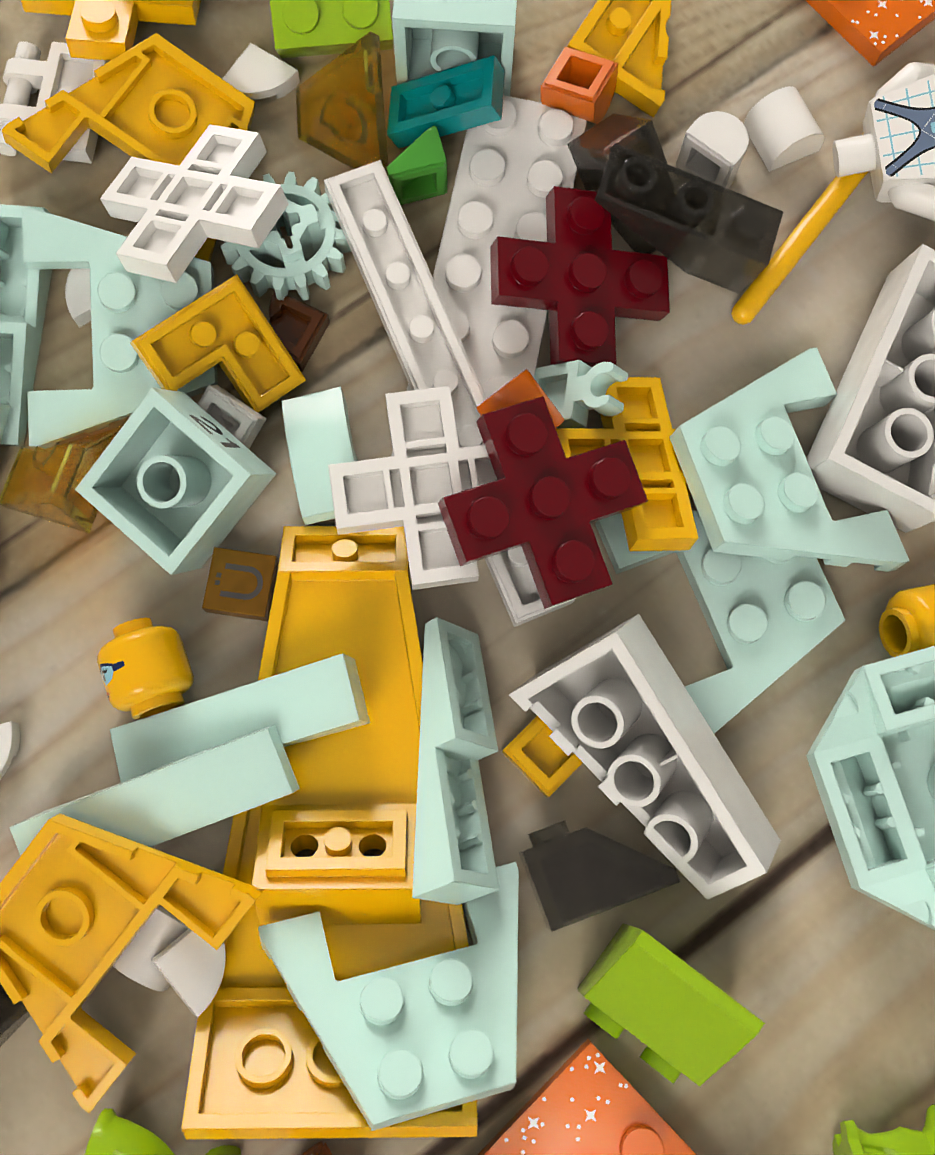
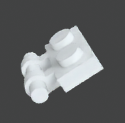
[0,41,109,164]

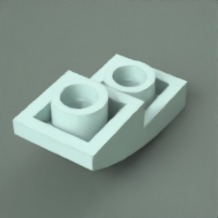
[281,387,358,525]

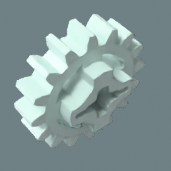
[221,171,351,301]

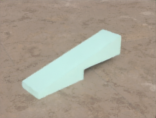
[0,204,53,447]
[412,617,499,905]
[110,653,370,783]
[9,725,300,856]

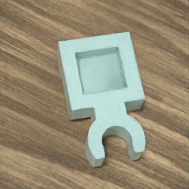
[534,360,628,428]

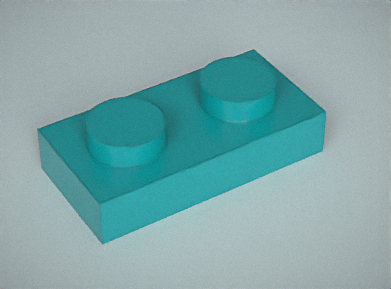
[387,55,505,149]

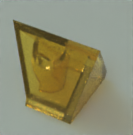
[296,31,389,174]
[0,426,122,533]

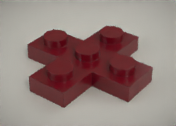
[490,186,670,367]
[438,396,648,609]

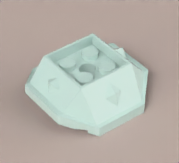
[806,646,935,930]

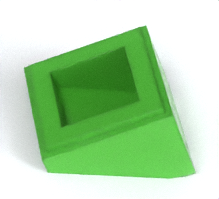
[386,126,447,205]

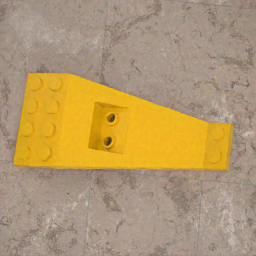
[181,526,477,1139]

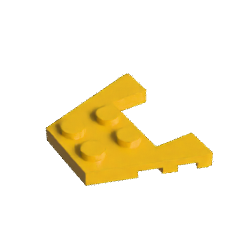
[1,33,255,262]
[0,814,262,1113]

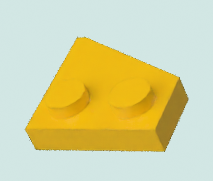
[567,0,672,118]

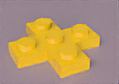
[21,0,201,61]
[556,377,699,552]

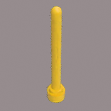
[731,133,869,325]

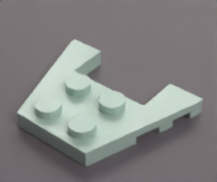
[22,208,218,450]
[669,347,910,572]
[595,510,845,734]
[258,862,519,1131]

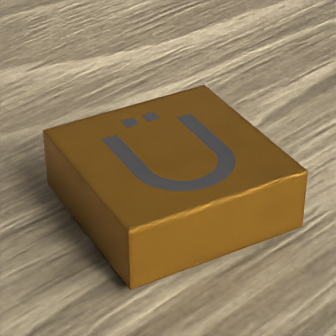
[202,547,279,621]

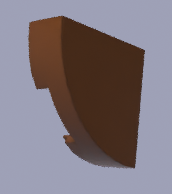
[268,291,330,372]

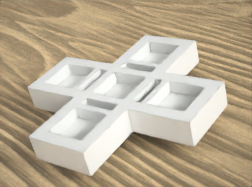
[100,124,289,283]
[328,386,497,590]

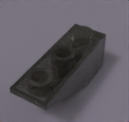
[594,143,784,294]

